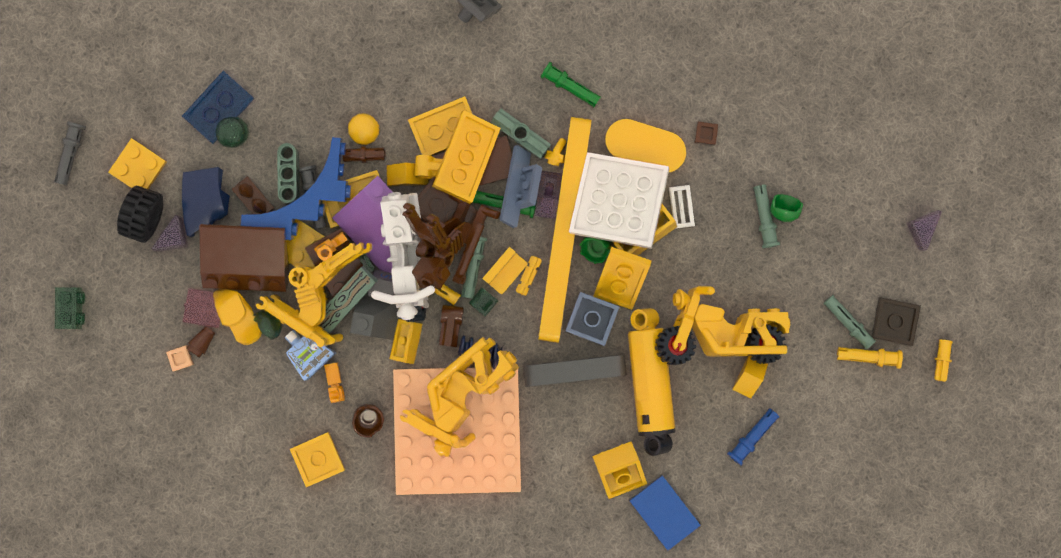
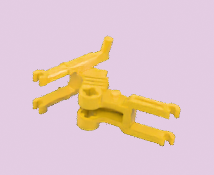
[256,242,372,347]

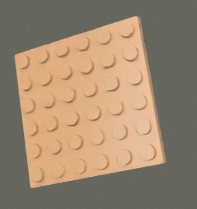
[393,367,521,495]

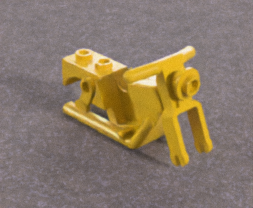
[400,337,519,457]

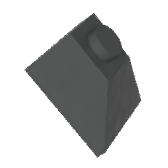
[350,293,399,340]

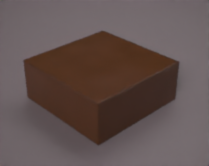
[694,121,718,145]

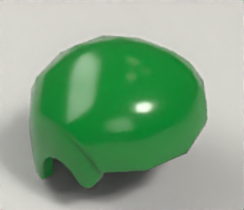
[770,194,803,222]
[579,237,611,264]

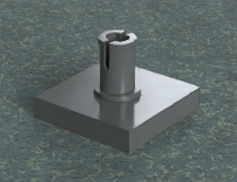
[458,0,502,23]

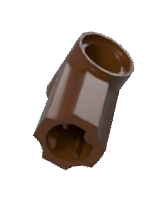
[439,305,464,347]

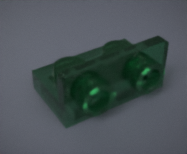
[55,287,85,329]

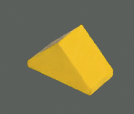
[387,163,428,186]
[732,356,768,399]

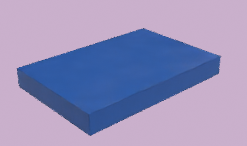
[629,475,701,551]

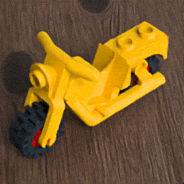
[655,286,790,365]

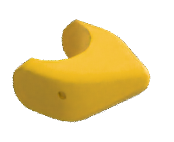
[213,289,262,345]

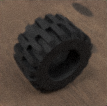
[117,185,163,243]

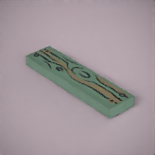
[319,266,378,334]

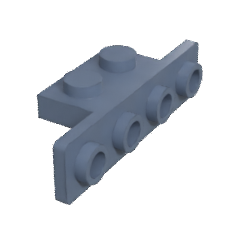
[500,145,542,228]

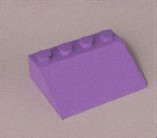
[332,176,414,273]

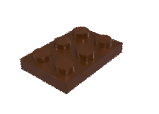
[305,228,363,298]

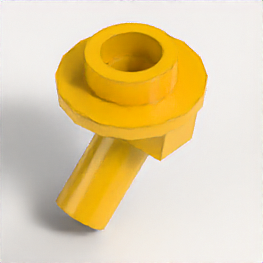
[544,138,567,166]

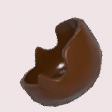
[352,404,384,438]

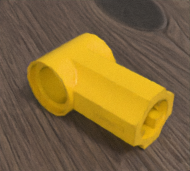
[414,155,443,179]

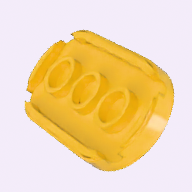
[605,119,686,173]

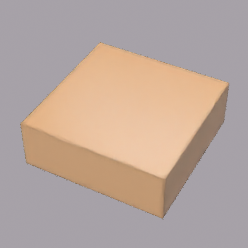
[166,345,194,372]

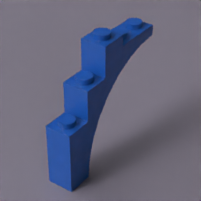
[241,137,351,240]

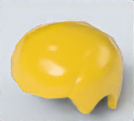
[348,113,380,145]

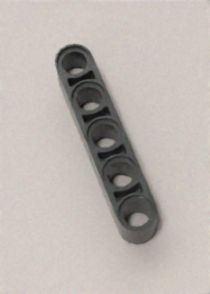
[523,355,627,387]

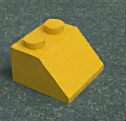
[592,442,647,499]

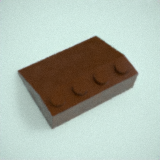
[199,224,290,292]

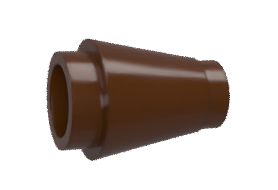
[186,326,215,358]

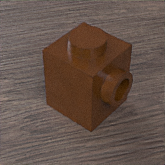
[412,257,451,289]

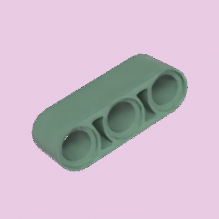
[277,143,300,205]

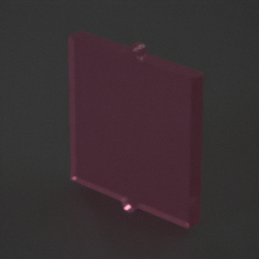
[183,288,220,328]

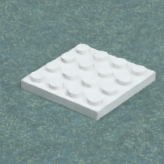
[569,152,669,249]

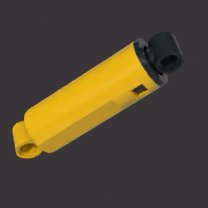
[628,308,675,456]

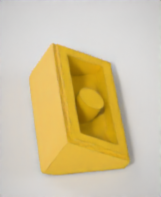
[389,319,423,364]

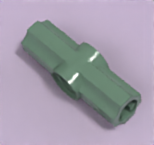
[490,109,551,159]

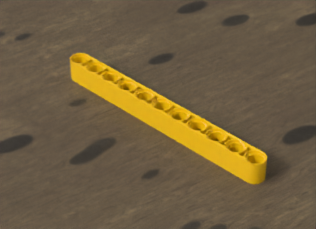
[538,117,592,343]

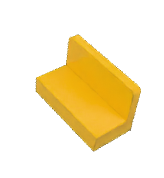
[482,247,528,294]

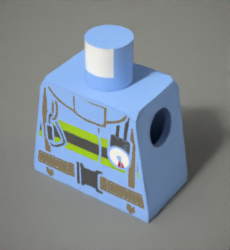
[285,330,336,381]

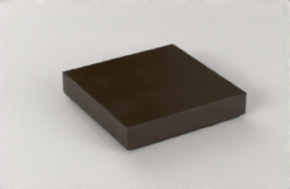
[871,297,921,346]

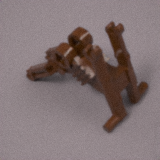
[402,195,500,284]

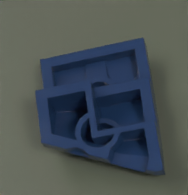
[182,167,230,237]

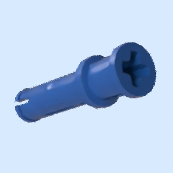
[727,408,779,466]

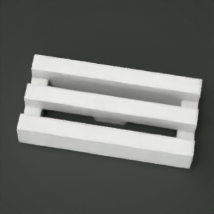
[669,185,695,229]

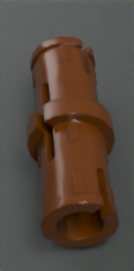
[342,146,386,163]

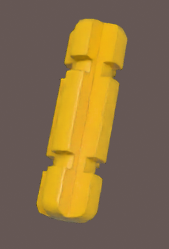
[516,256,542,296]

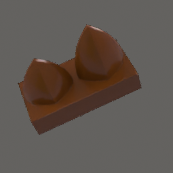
[232,176,274,214]

